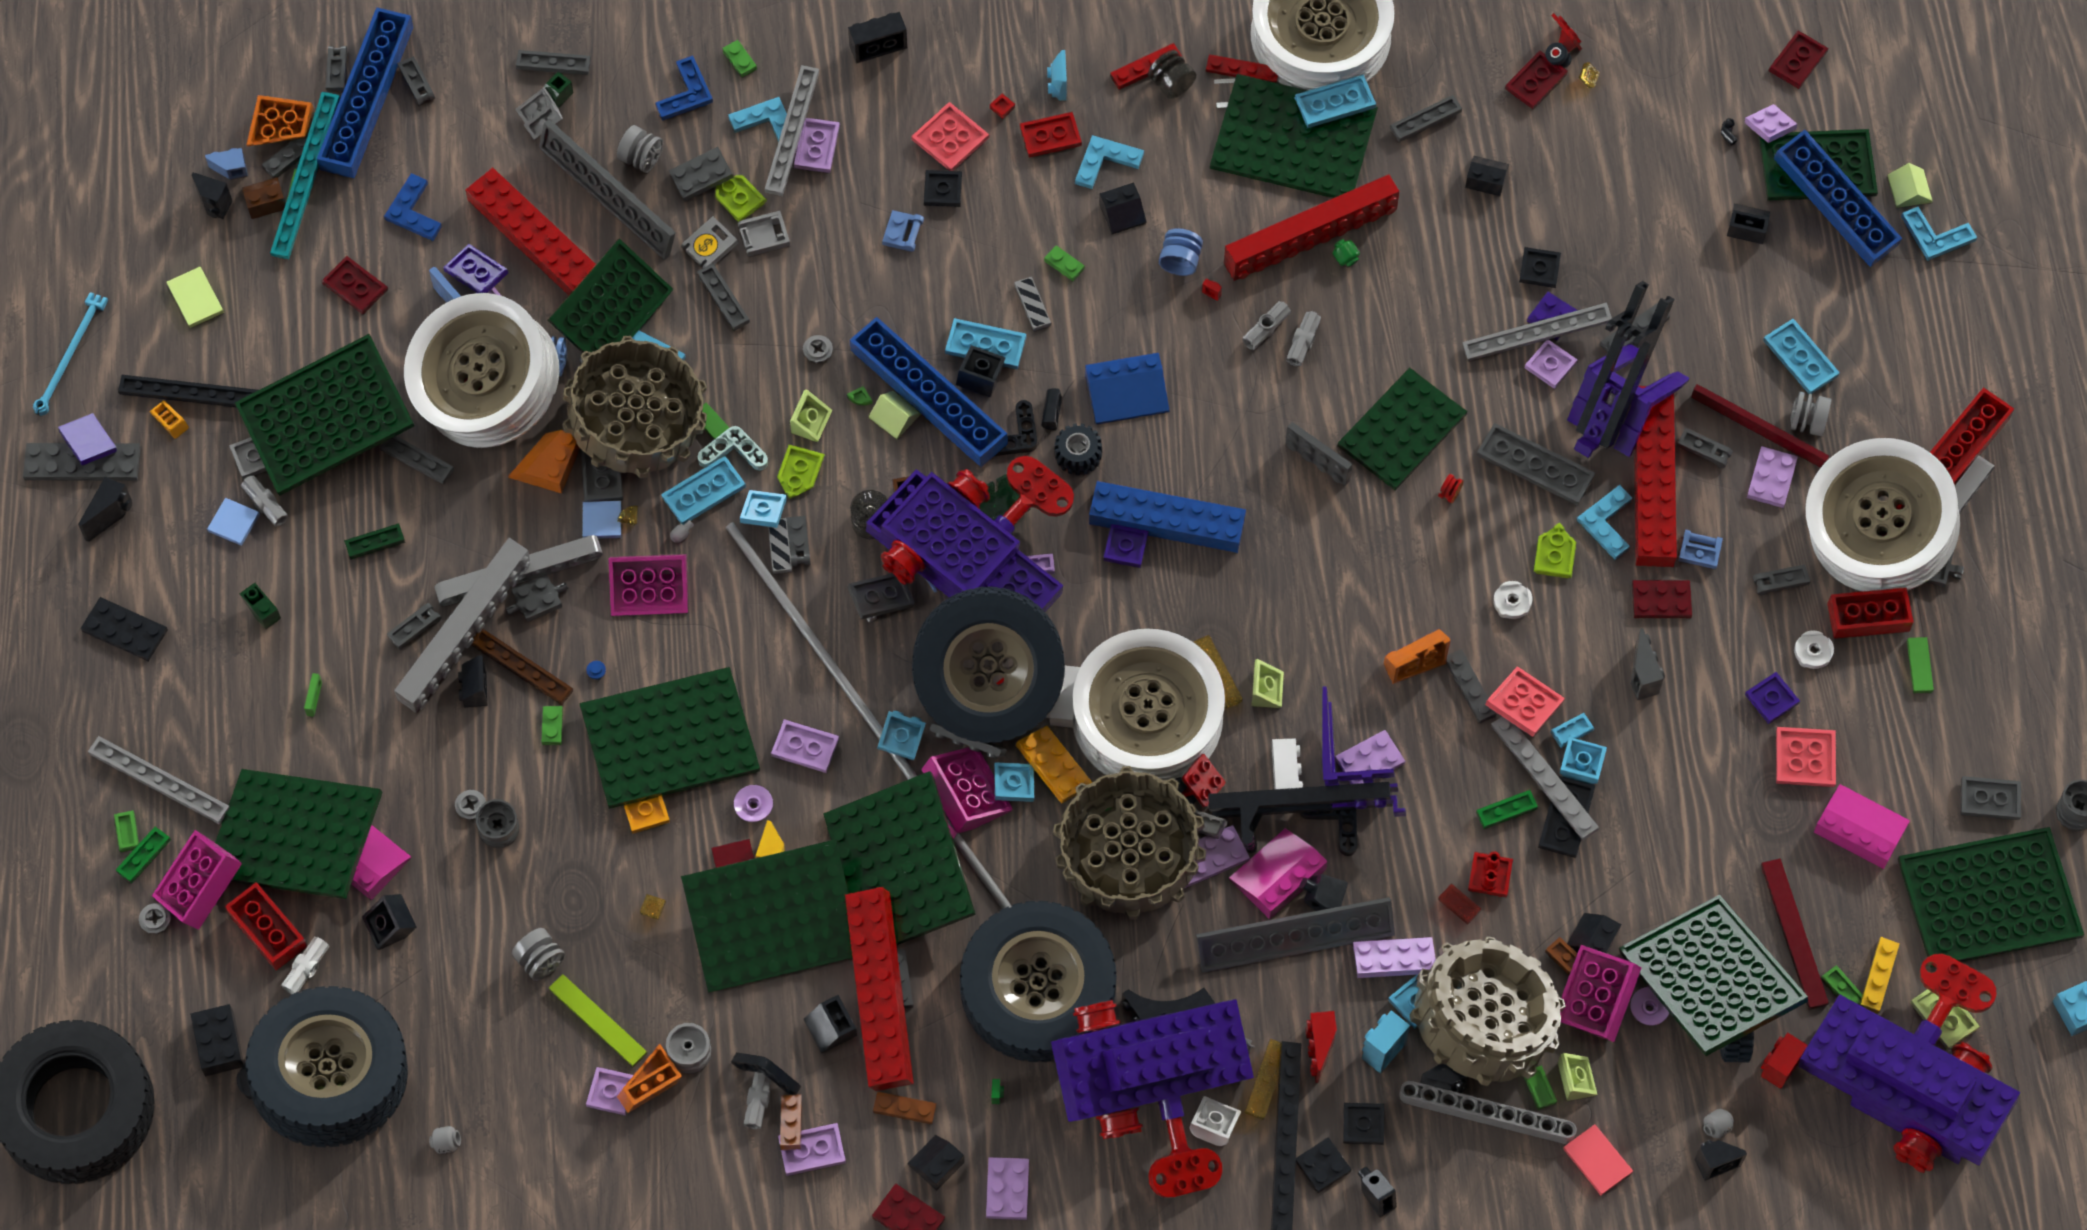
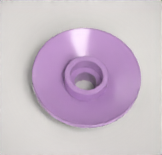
[734,785,773,822]
[1630,987,1669,1025]

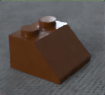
[242,177,286,219]

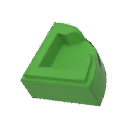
[847,386,873,405]

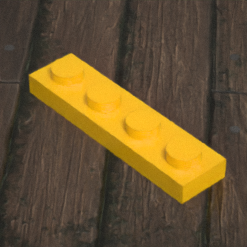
[1860,937,1900,1014]

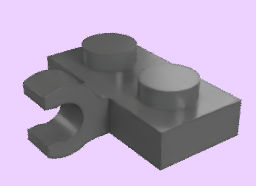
[1926,552,1964,587]

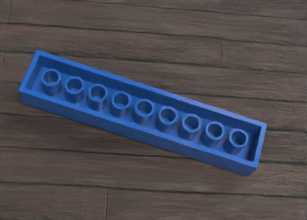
[317,7,413,178]
[850,317,1008,467]

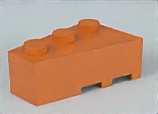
[617,1044,682,1113]

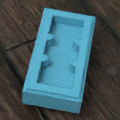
[1550,713,1594,748]

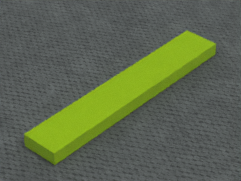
[549,974,648,1068]

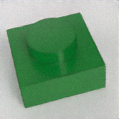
[991,1079,1004,1104]

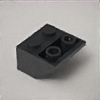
[1727,203,1770,244]
[804,995,857,1054]

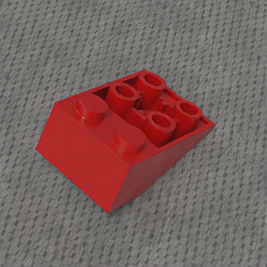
[1305,1011,1337,1083]

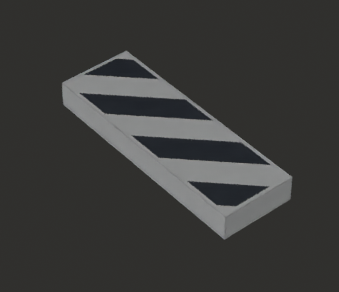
[1014,277,1051,331]
[768,518,792,574]

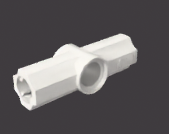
[281,936,329,994]

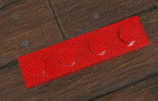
[1110,43,1182,90]
[1205,54,1278,83]

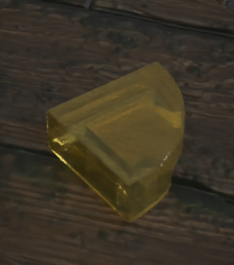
[617,505,638,525]

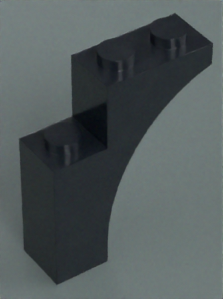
[1121,988,1215,1021]

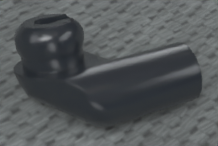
[1721,118,1738,146]

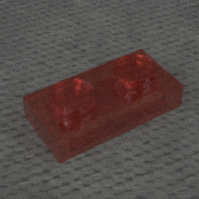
[1438,883,1481,925]

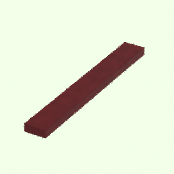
[1691,384,1829,468]
[1761,858,1829,1010]

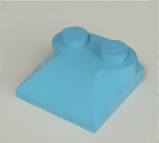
[1047,50,1067,101]
[1560,737,1607,785]

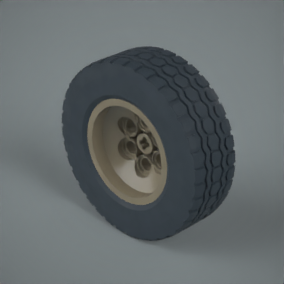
[912,587,1065,743]
[960,901,1117,1062]
[245,986,408,1148]

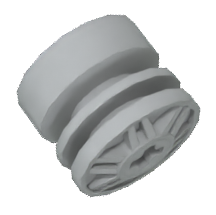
[617,125,664,173]
[1790,392,1831,437]
[511,928,565,981]

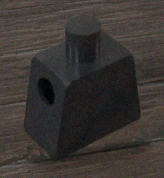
[1300,874,1348,911]
[1358,1167,1397,1218]

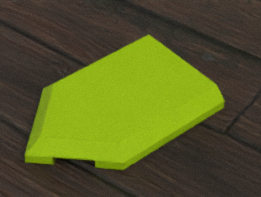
[715,175,767,222]
[777,445,825,499]
[1534,523,1576,578]

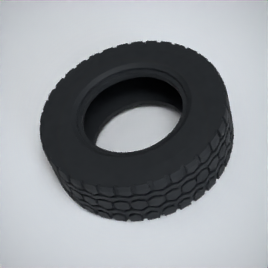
[0,1020,155,1184]

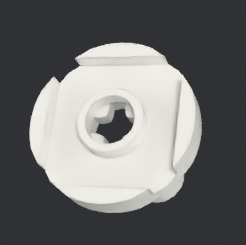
[1493,581,1532,619]
[1794,631,1834,669]

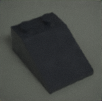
[78,477,132,542]

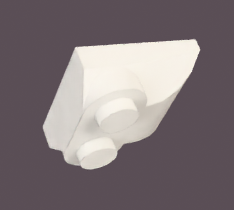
[1189,1096,1241,1146]

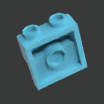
[877,711,926,760]

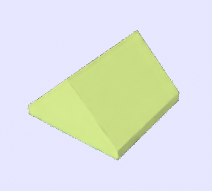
[1887,163,1932,208]
[790,389,832,442]
[869,391,921,439]
[1252,659,1284,708]
[1558,1053,1598,1101]

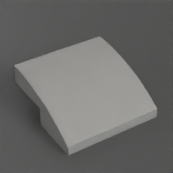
[515,88,563,140]

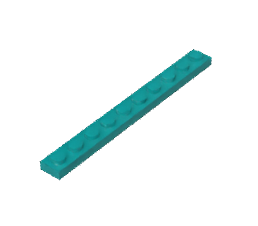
[270,92,340,260]

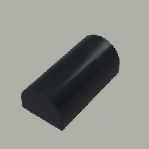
[1041,388,1062,431]

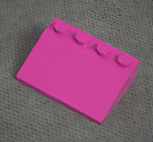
[608,554,688,616]
[921,747,1013,834]
[1814,784,1910,869]
[351,825,411,901]
[1229,828,1328,920]
[152,830,242,930]
[1560,945,1641,1042]

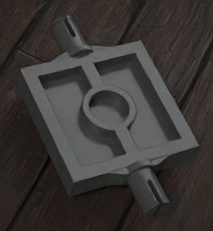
[506,574,569,622]

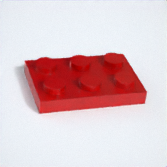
[1020,112,1082,158]

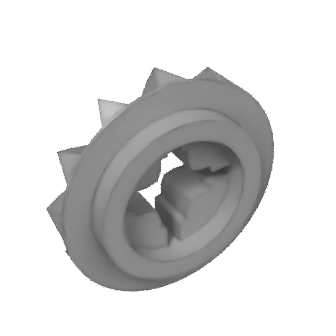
[803,335,833,364]
[455,790,486,820]
[139,903,171,934]

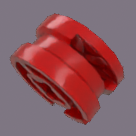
[1438,474,1464,504]

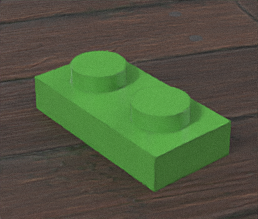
[722,40,757,78]
[1044,246,1085,281]
[542,706,563,745]

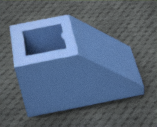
[205,148,248,179]

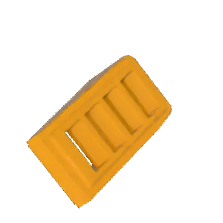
[149,400,189,439]

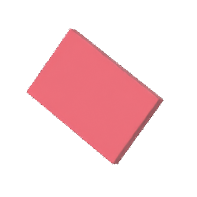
[1563,1124,1633,1196]

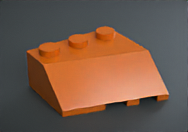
[246,95,315,147]
[508,430,580,494]
[1384,629,1451,684]

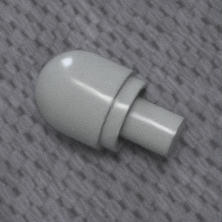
[670,520,694,543]

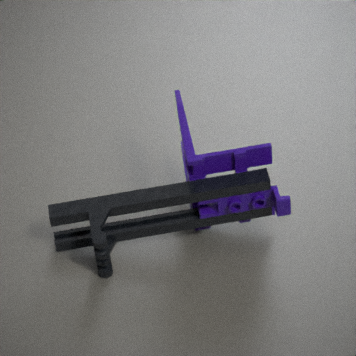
[1567,281,1689,458]
[1208,686,1406,854]

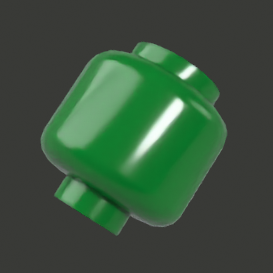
[1333,239,1360,268]

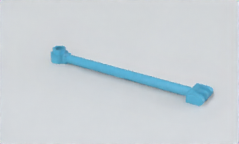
[33,292,108,416]

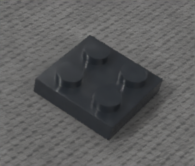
[924,170,962,207]
[1519,247,1561,288]
[1343,1102,1384,1145]
[1296,1137,1352,1193]

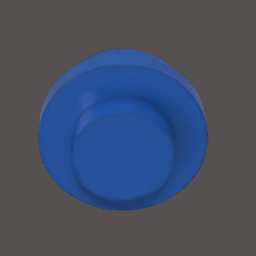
[586,661,606,680]

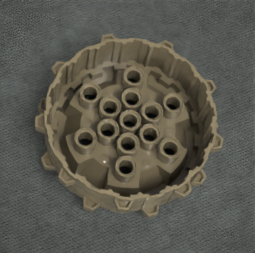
[563,336,707,478]
[1053,766,1206,920]
[1410,936,1566,1086]

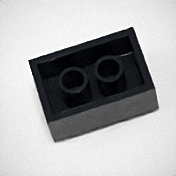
[848,11,908,64]
[190,1004,244,1077]

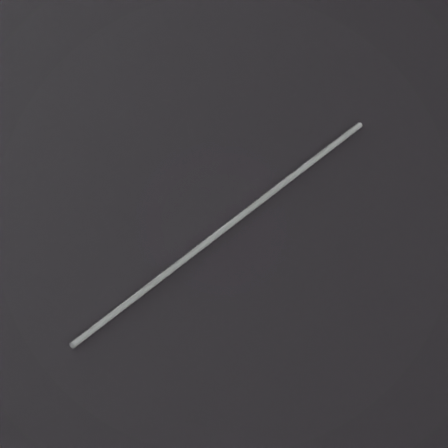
[726,522,1062,981]

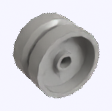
[666,1023,712,1073]

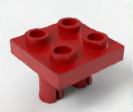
[1468,851,1513,898]

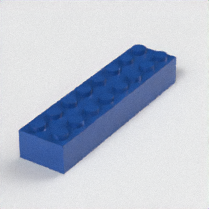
[1774,130,1902,267]
[1089,481,1246,553]

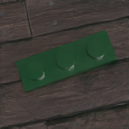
[344,523,405,560]

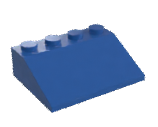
[1085,353,1170,425]

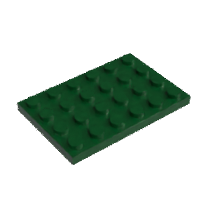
[1759,129,1878,201]
[547,238,674,353]
[1337,367,1468,491]

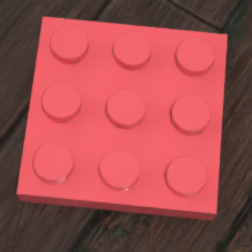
[912,102,989,171]
[1485,666,1565,737]
[1776,727,1836,787]

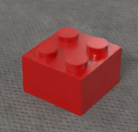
[1761,1032,1808,1089]

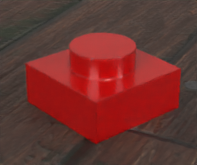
[990,94,1015,119]
[1202,278,1222,301]

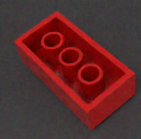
[1827,587,1914,639]
[225,882,307,971]

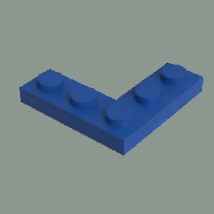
[655,56,713,121]
[384,173,442,241]

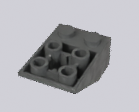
[1630,628,1665,700]

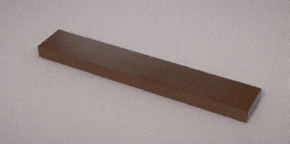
[471,629,573,705]

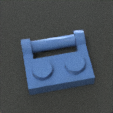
[882,210,924,251]
[1679,530,1723,569]

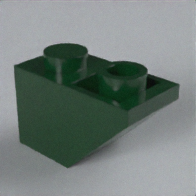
[544,72,574,108]
[239,582,281,629]

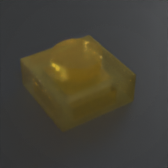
[1579,62,1600,88]
[640,894,666,920]

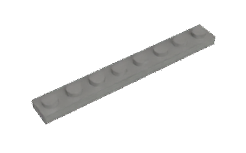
[765,65,819,196]
[1463,303,1612,361]
[1491,717,1599,841]
[88,736,230,825]

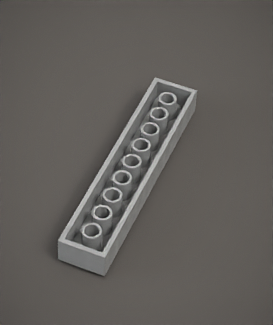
[394,538,530,713]

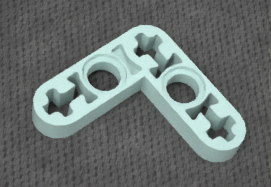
[698,426,768,471]

